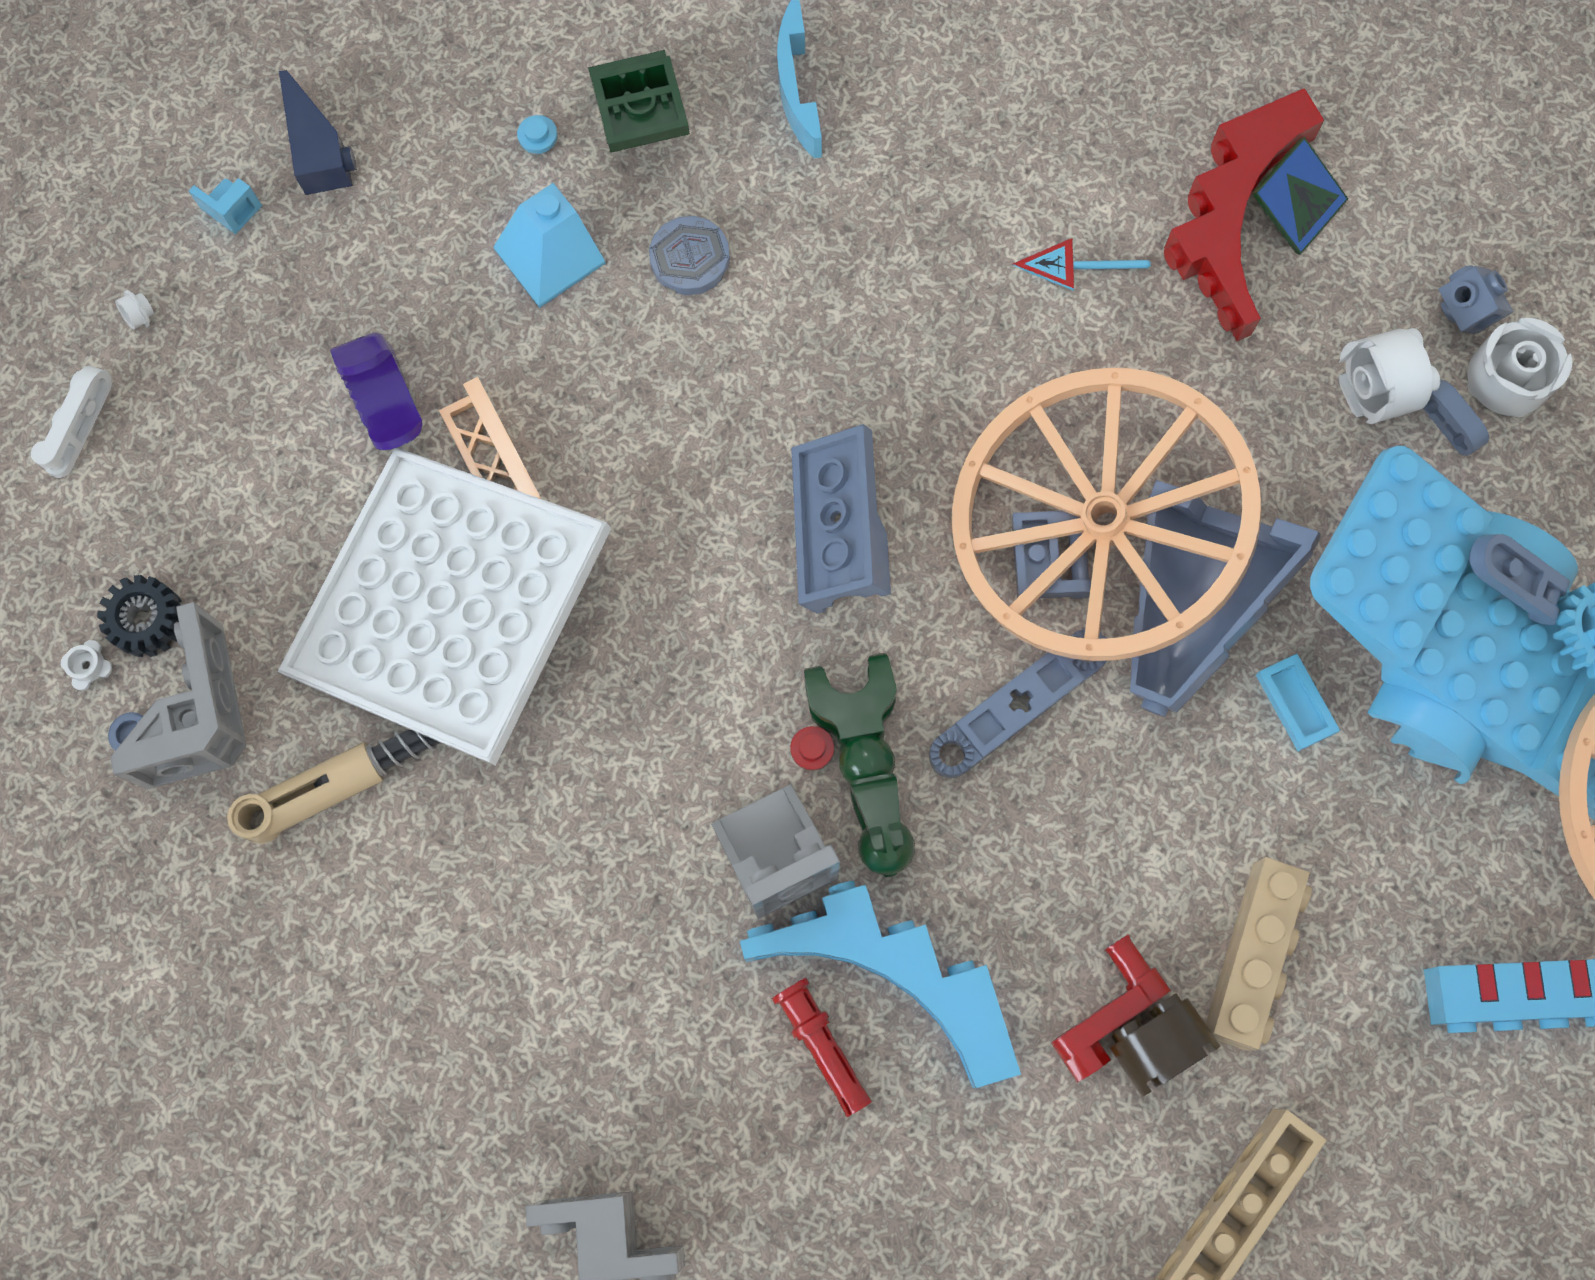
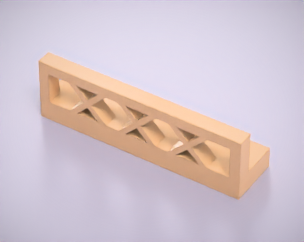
[439,377,541,499]

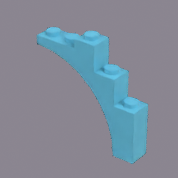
[739,881,1021,1088]

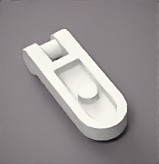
[31,365,112,478]

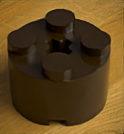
[1110,993,1221,1097]

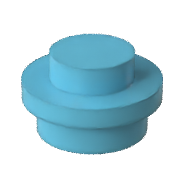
[517,115,558,154]

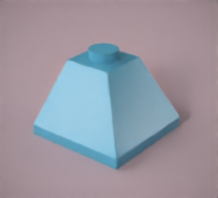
[493,183,606,308]

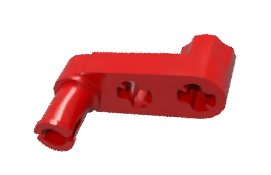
[1051,934,1171,1083]

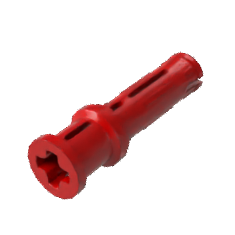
[771,977,872,1117]

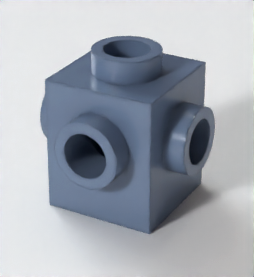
[1438,265,1514,334]

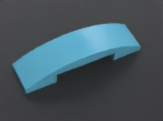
[777,0,822,158]

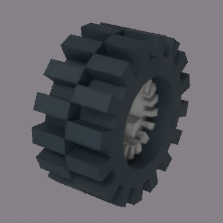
[97,575,182,658]

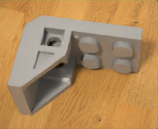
[111,602,246,790]
[711,784,840,919]

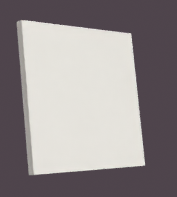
[277,448,611,766]

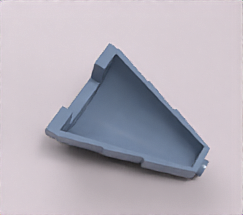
[1130,480,1321,717]

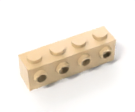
[1206,857,1312,1051]

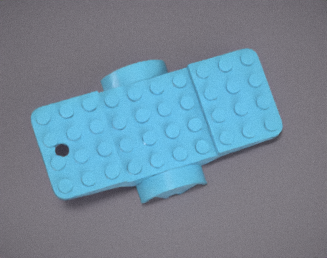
[1310,446,1595,820]

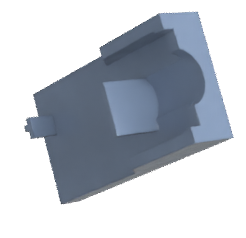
[791,424,891,614]

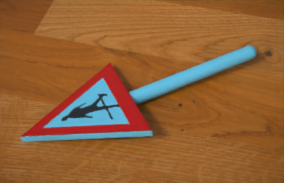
[1012,238,1151,291]

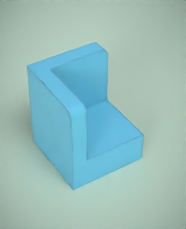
[188,178,262,234]

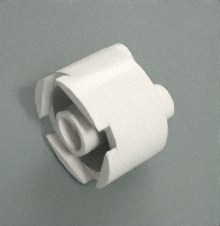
[1467,318,1572,417]
[1339,328,1440,424]

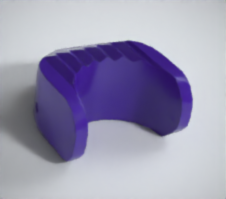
[330,332,423,450]

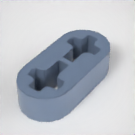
[1423,380,1489,456]

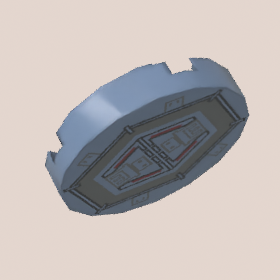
[649,216,730,295]

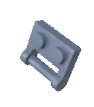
[1011,511,1092,599]

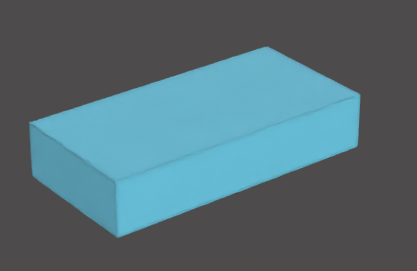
[1256,654,1340,752]

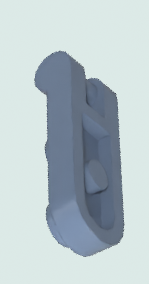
[1469,534,1570,625]

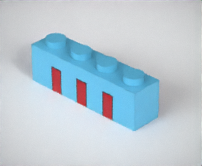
[1424,959,1595,1033]

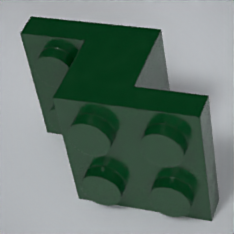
[588,50,690,153]

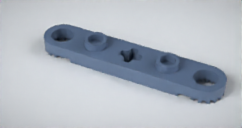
[929,628,1107,778]

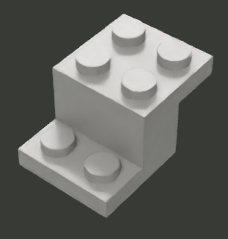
[525,1191,685,1280]

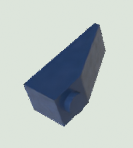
[279,70,357,195]

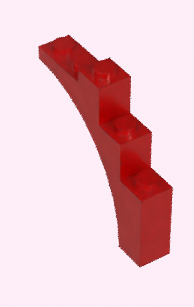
[1164,88,1324,342]

